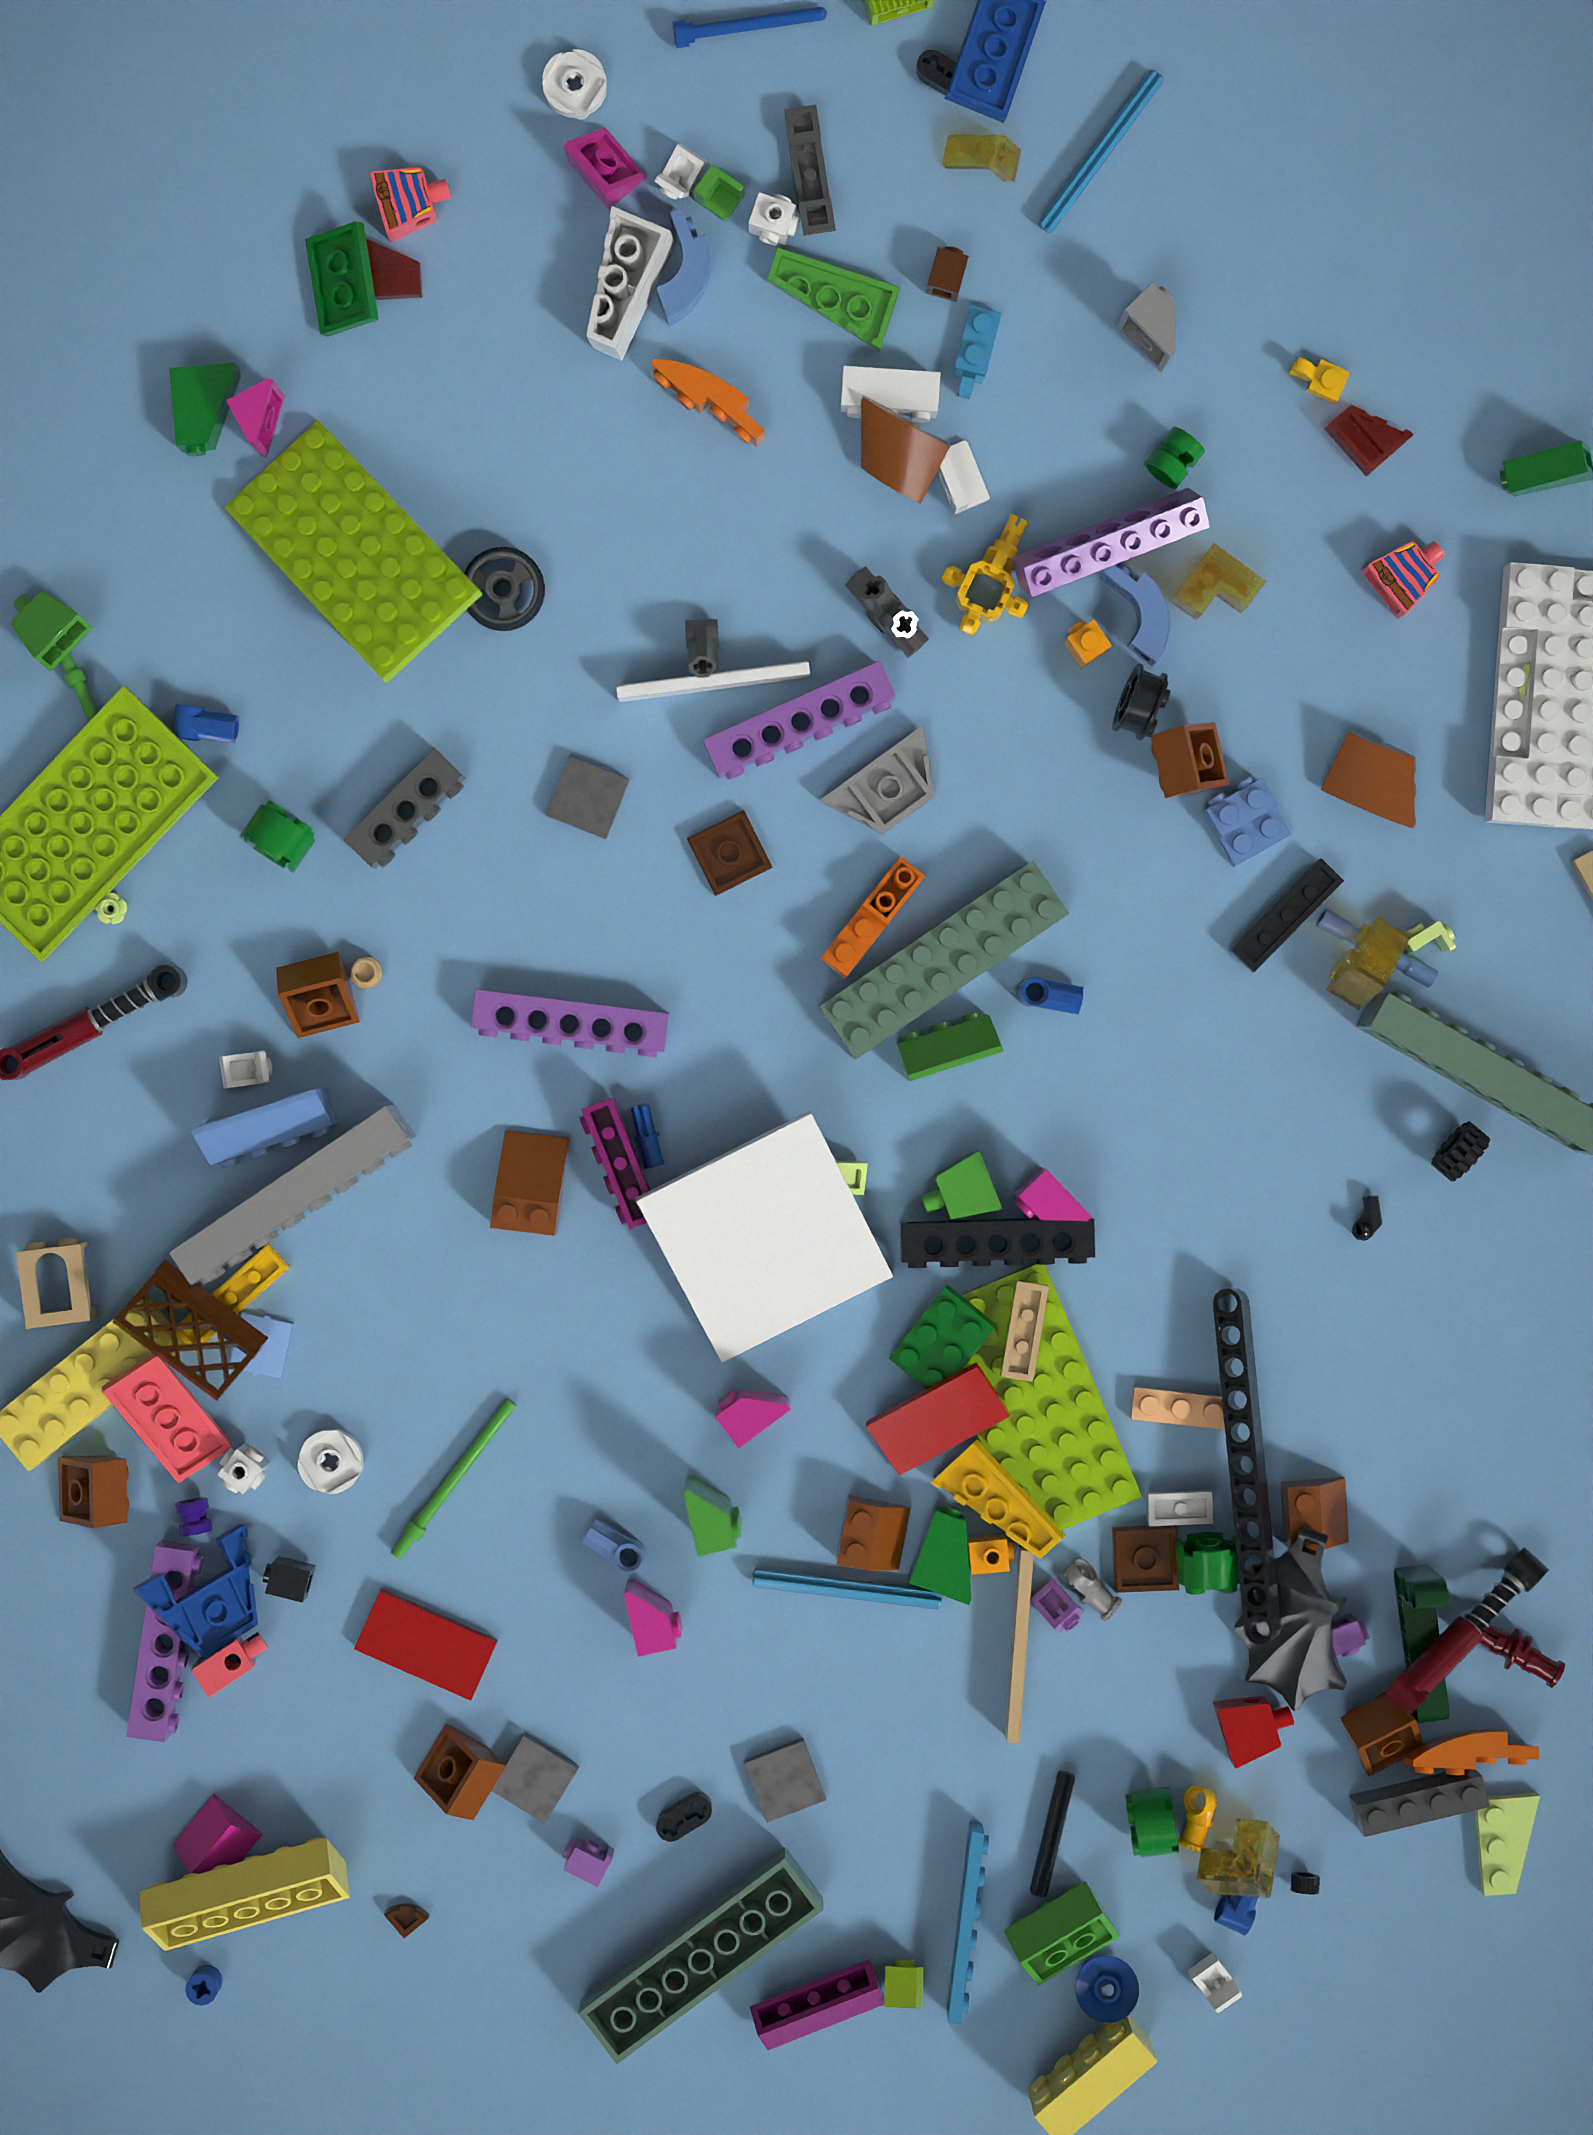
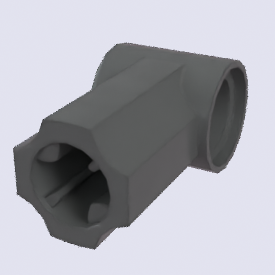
[685,619,719,678]

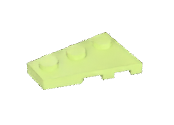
[1475,1792,1540,1896]

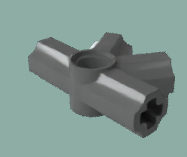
[845,566,929,658]

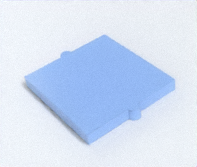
[230,1312,294,1379]

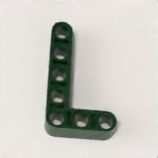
[1394,1564,1450,1724]

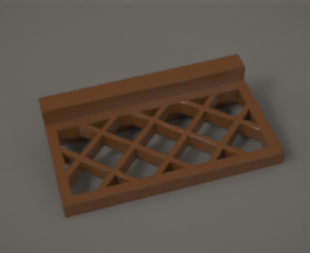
[113,1260,268,1401]

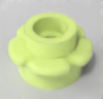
[95,893,127,924]

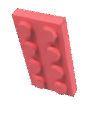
[102,1353,232,1483]

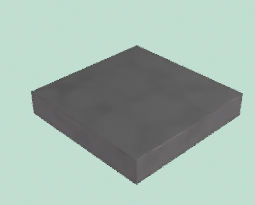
[546,756,630,839]
[491,1734,579,1823]
[744,1738,826,1823]

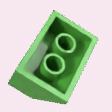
[896,1011,1004,1081]
[683,1475,742,1556]
[1003,1881,1120,1986]

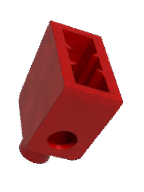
[1213,1696,1294,1768]

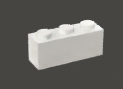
[840,366,941,423]

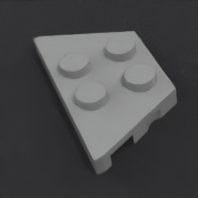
[821,726,935,834]

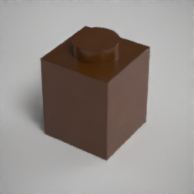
[925,246,969,302]

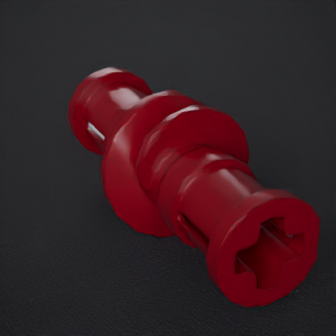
[1480,1623,1565,1688]

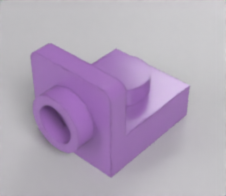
[1030,1579,1084,1632]

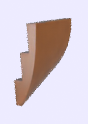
[861,396,950,504]
[1321,731,1416,828]

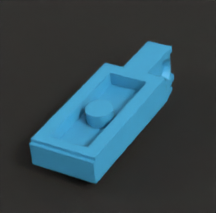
[954,305,1001,399]

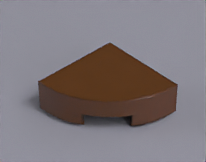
[384,1904,430,1939]

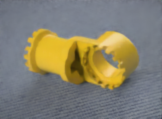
[1178,1786,1217,1853]

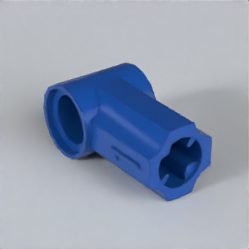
[172,704,239,743]
[1017,977,1083,1015]
[1214,1865,1269,1936]

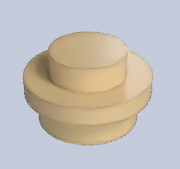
[350,957,383,989]

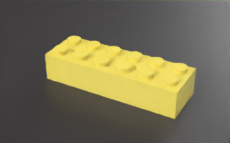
[0,1297,185,1472]
[139,1837,350,1951]

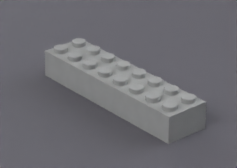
[169,1104,416,1285]

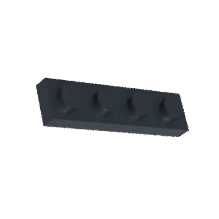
[1229,858,1344,973]

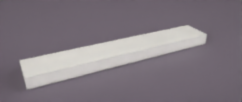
[616,661,810,702]

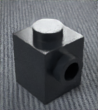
[262,1556,316,1603]

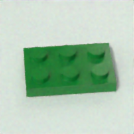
[305,221,379,337]
[889,1284,997,1389]

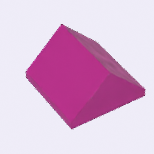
[564,127,647,210]
[226,379,285,457]
[173,1794,263,1874]

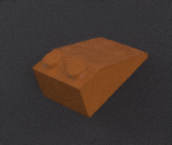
[490,1130,569,1236]

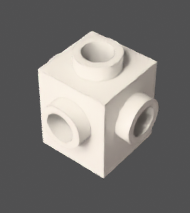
[748,192,800,246]
[217,1443,270,1494]

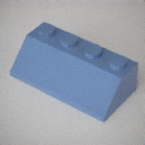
[191,1088,338,1169]

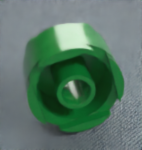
[239,800,315,873]
[1175,1532,1240,1595]
[1125,1787,1179,1858]

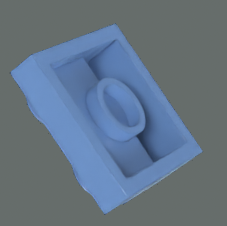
[1202,776,1291,867]

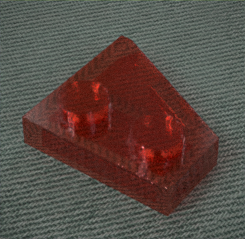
[366,239,423,300]
[1324,405,1414,477]

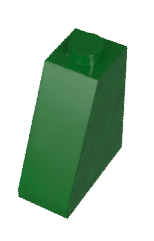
[169,362,241,456]
[1500,440,1593,496]
[907,1504,972,1605]

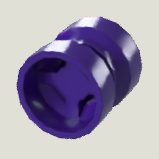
[175,1497,212,1536]

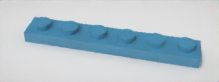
[946,1822,989,2024]

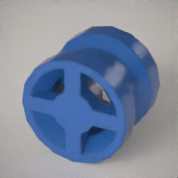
[185,1965,223,2006]

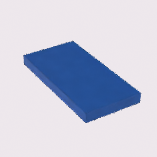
[944,0,1046,123]

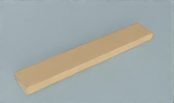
[1004,1544,1034,1743]

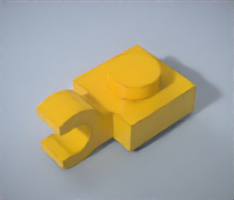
[1289,357,1350,404]

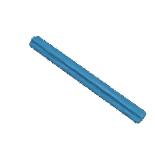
[1038,70,1164,233]
[752,1568,942,1609]

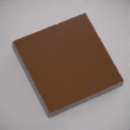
[687,810,773,897]
[1112,1525,1179,1593]

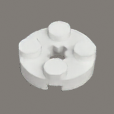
[542,49,607,120]
[298,1428,364,1494]

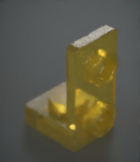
[942,135,1021,181]

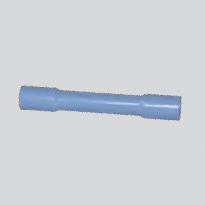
[1316,909,1438,988]

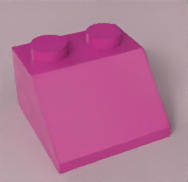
[1013,1166,1092,1221]
[715,1389,791,1448]
[624,1579,683,1657]

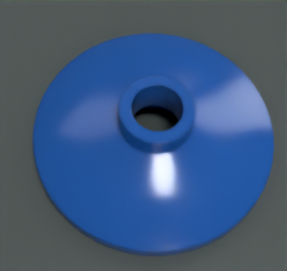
[1075,1955,1139,2023]

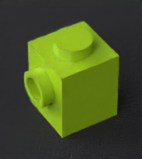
[884,1959,924,2009]

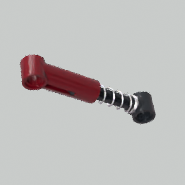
[0,965,188,1080]
[1384,1547,1549,1717]

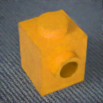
[1063,620,1112,669]
[967,1533,1015,1575]

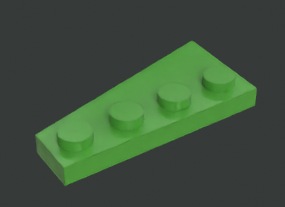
[768,247,900,352]

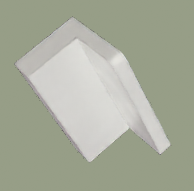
[937,441,990,515]

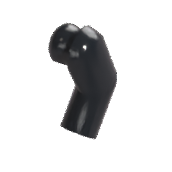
[1352,1195,1382,1241]

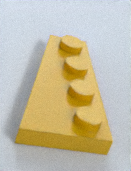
[931,1440,1065,1559]

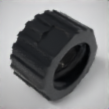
[1290,1872,1320,1895]

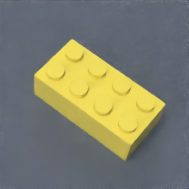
[1028,2015,1158,2135]

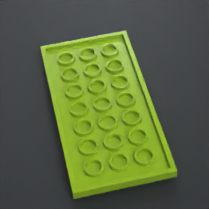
[224,420,482,684]
[0,686,219,962]
[925,1263,1142,1531]

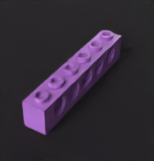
[1011,488,1210,597]
[703,661,896,780]
[471,989,669,1057]
[126,1540,203,1742]

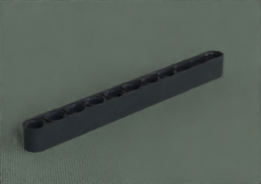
[1213,1288,1281,1645]

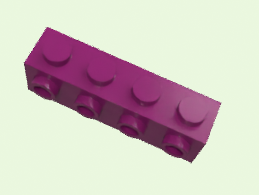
[579,1096,651,1230]
[749,1959,885,2050]

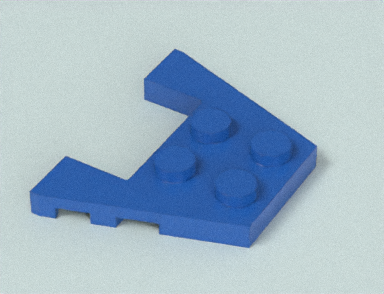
[133,1524,258,1658]

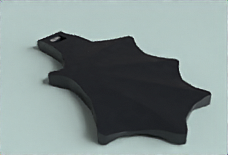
[1234,1526,1347,1711]
[0,1849,120,1993]

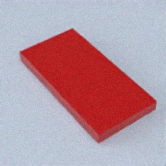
[866,1362,1010,1475]
[354,1589,498,1701]

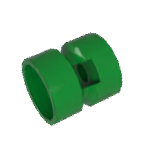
[1144,427,1205,489]

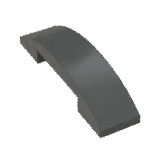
[784,105,836,236]

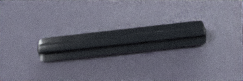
[1030,1771,1075,1897]

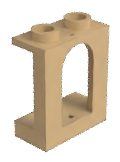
[16,1237,98,1329]

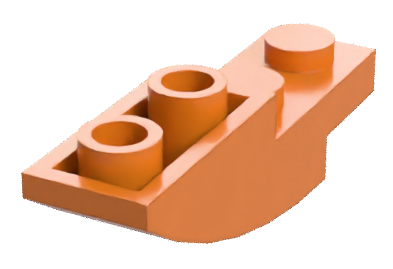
[650,359,765,447]
[820,856,925,979]
[1403,1730,1539,1775]

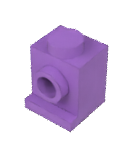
[1332,1614,1370,1662]
[562,1838,614,1887]

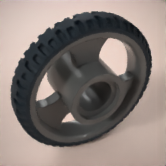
[464,547,545,631]

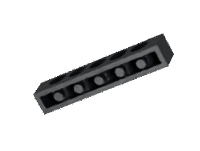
[900,1217,1095,1268]

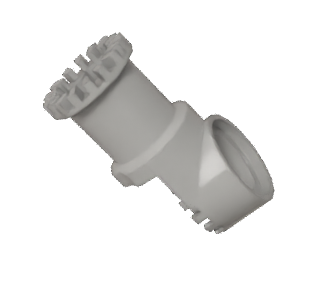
[1064,1558,1122,1621]

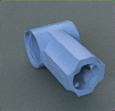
[582,1518,646,1572]

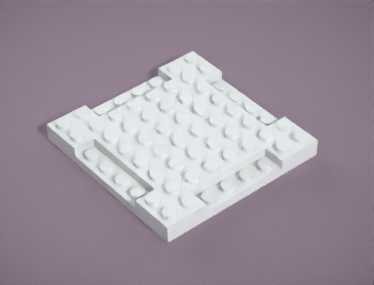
[1485,562,1593,830]

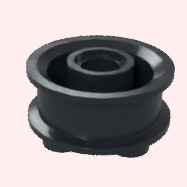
[1112,663,1171,741]

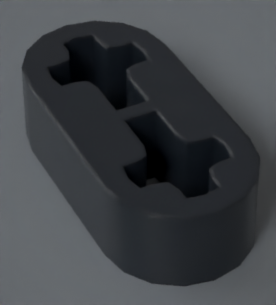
[916,50,956,95]
[656,1792,712,1842]

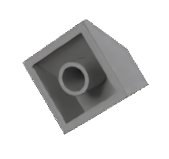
[1117,282,1176,372]

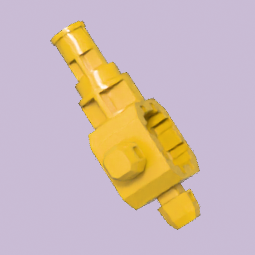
[941,514,1029,636]

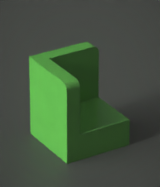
[694,164,744,221]

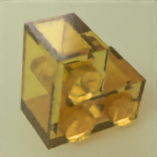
[1170,543,1266,620]
[1326,917,1410,1010]
[1196,1819,1280,1898]

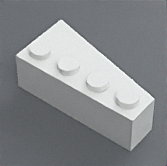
[586,206,676,361]

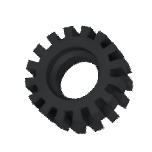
[1431,1121,1490,1182]

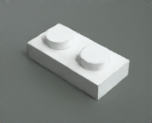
[1147,1490,1213,1526]

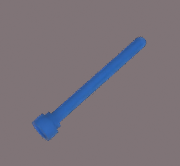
[673,7,827,49]

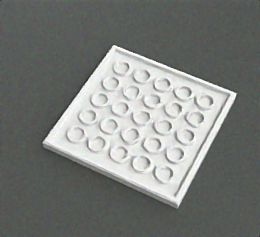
[635,1111,893,1363]

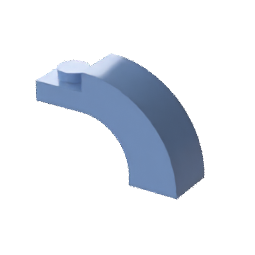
[656,208,710,326]
[1100,564,1170,666]

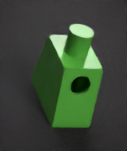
[11,591,93,672]
[921,1150,1002,1219]

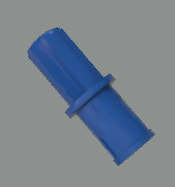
[631,1104,665,1169]

